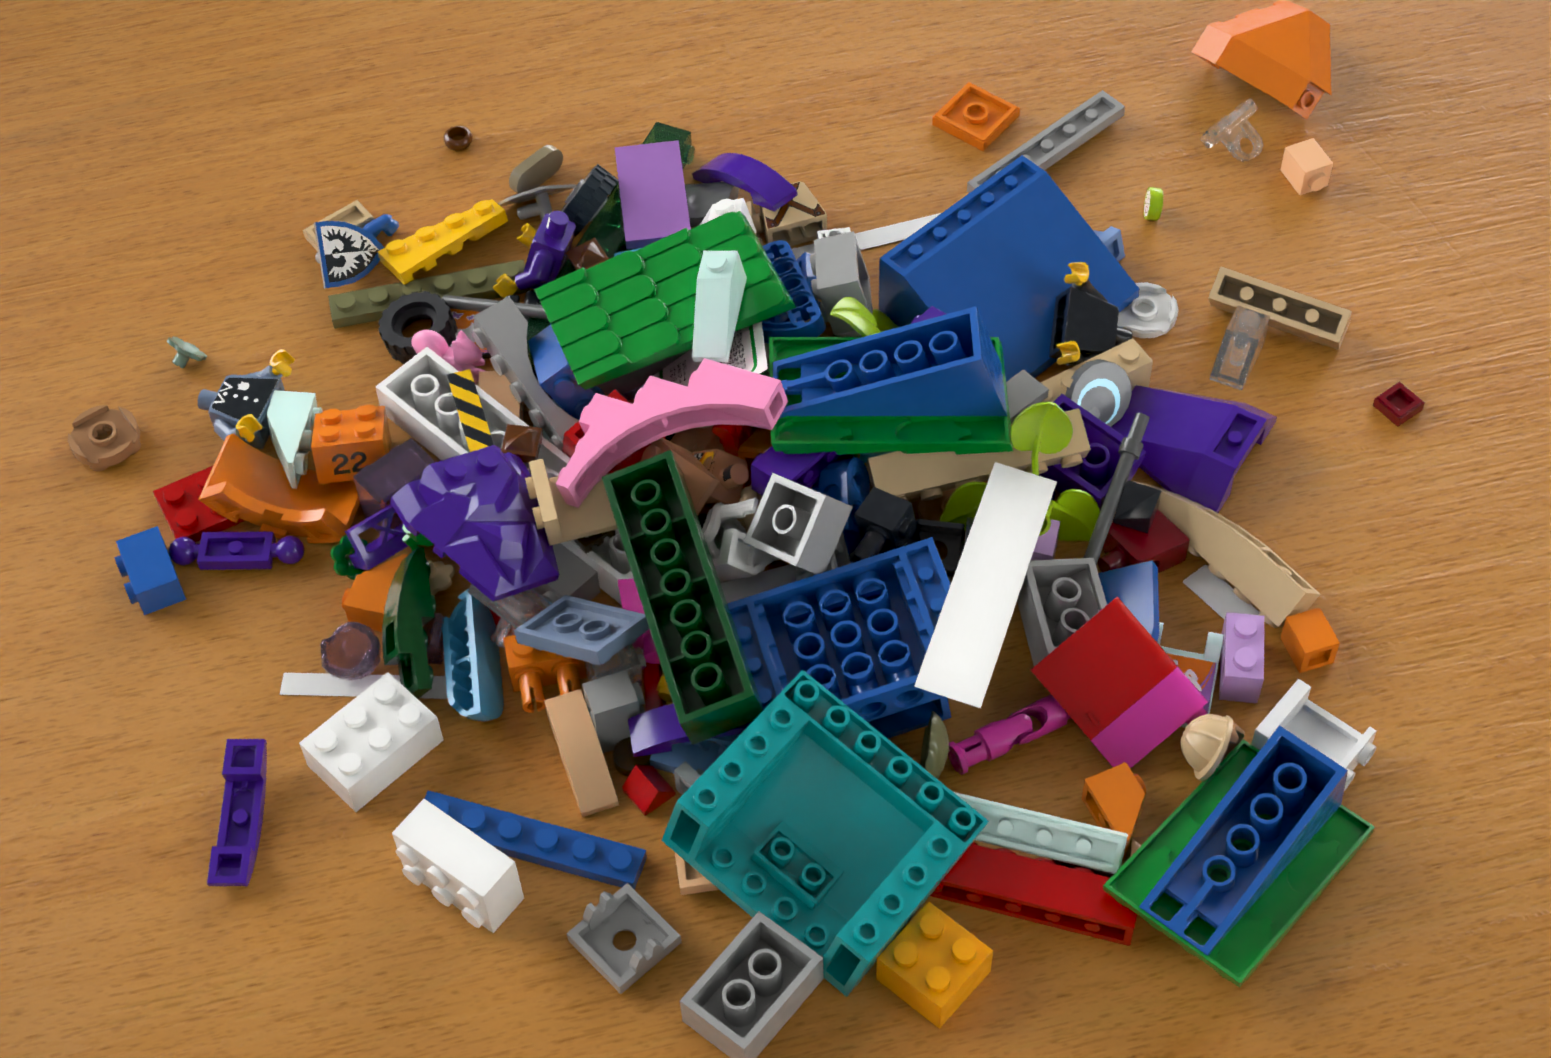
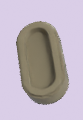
[509,145,563,194]

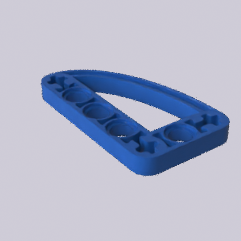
[761,240,826,344]

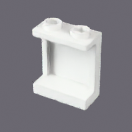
[1251,679,1377,791]

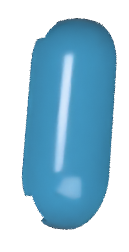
[442,588,504,721]

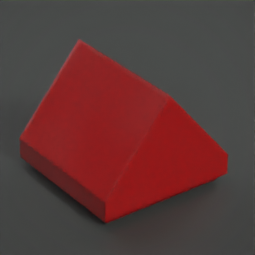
[622,765,676,816]

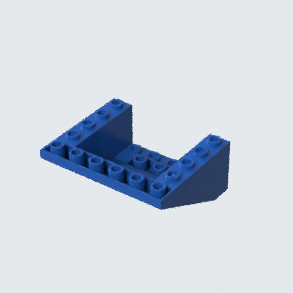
[879,155,1140,382]

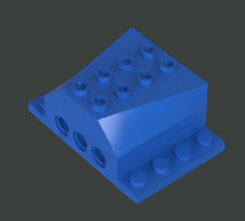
[727,537,951,739]

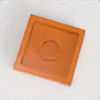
[932,82,1020,151]

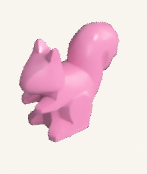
[411,330,485,384]

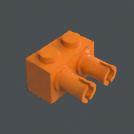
[503,635,587,713]

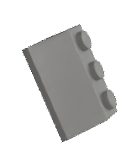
[1017,558,1107,679]

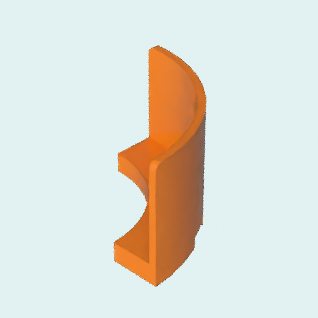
[198,434,370,543]

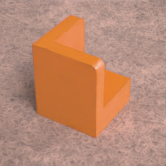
[1280,608,1340,673]

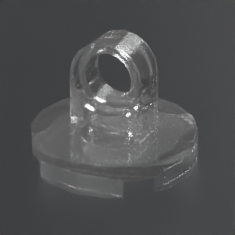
[1199,98,1263,162]

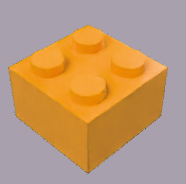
[876,902,993,1029]

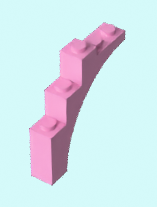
[556,358,788,508]

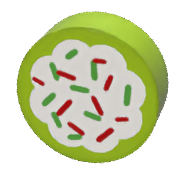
[1144,187,1163,221]

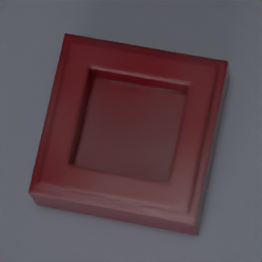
[1373,381,1425,427]

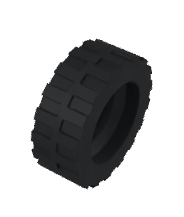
[378,291,457,364]

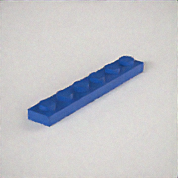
[424,790,647,890]

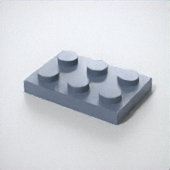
[514,595,649,665]

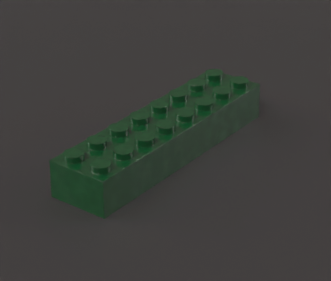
[602,450,764,745]

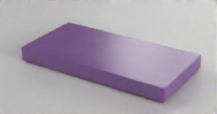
[615,140,691,249]

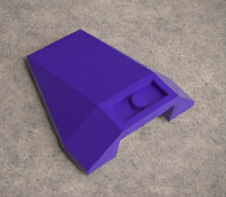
[1111,385,1277,513]

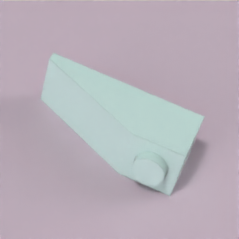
[692,251,747,362]

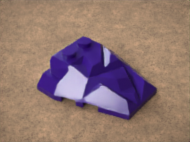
[390,445,560,602]

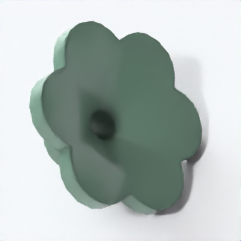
[167,336,207,368]

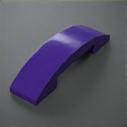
[692,153,798,212]
[628,703,752,757]
[207,739,267,886]

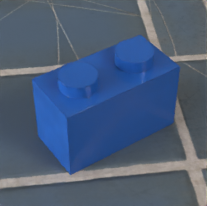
[114,526,186,615]

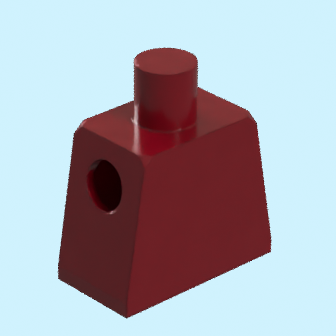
[1097,510,1190,573]

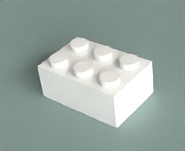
[299,672,444,812]
[392,799,524,933]

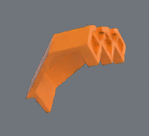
[1191,0,1332,119]

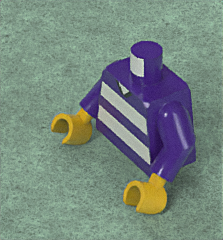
[493,211,576,298]

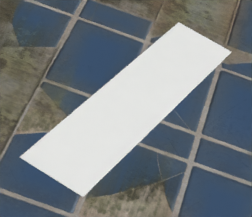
[914,462,1057,709]

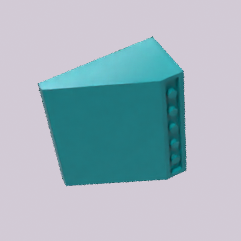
[661,670,989,997]

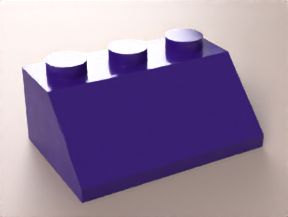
[1039,393,1146,511]

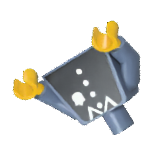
[198,349,295,449]

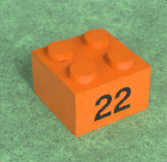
[311,405,392,484]

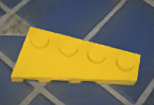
[377,199,508,285]

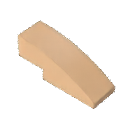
[544,689,619,817]

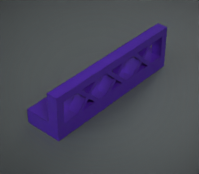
[345,505,408,570]

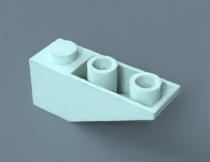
[267,390,323,489]

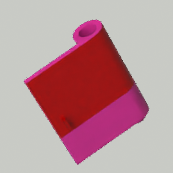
[1030,596,1208,768]

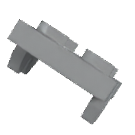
[567,883,682,994]

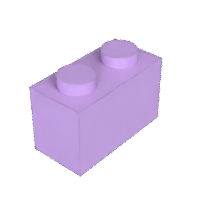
[1219,612,1264,703]

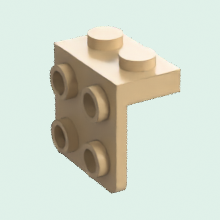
[525,459,617,546]

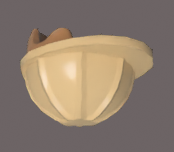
[1180,714,1245,782]

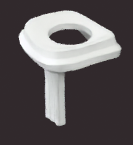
[702,497,758,560]

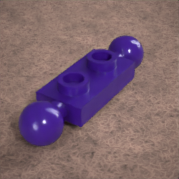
[169,532,305,570]

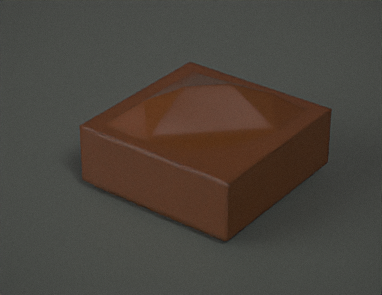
[566,238,609,271]
[501,424,543,463]

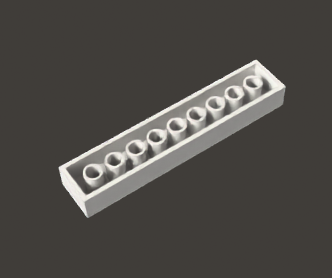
[375,347,634,605]

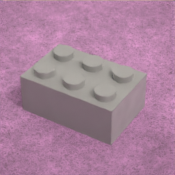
[680,911,824,1058]

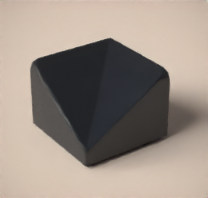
[1113,481,1162,534]

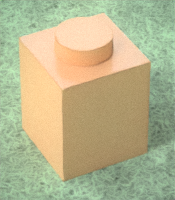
[1280,138,1333,195]

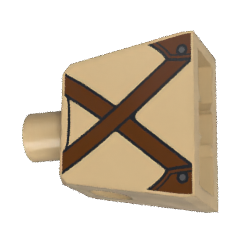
[760,181,827,246]

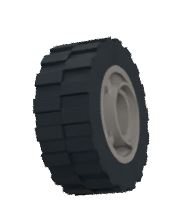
[561,164,618,237]

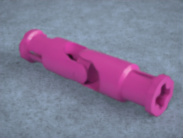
[948,694,1071,775]

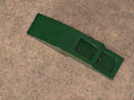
[382,547,436,699]

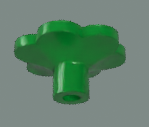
[331,535,368,580]

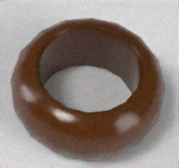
[444,126,473,151]

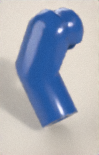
[363,214,399,238]

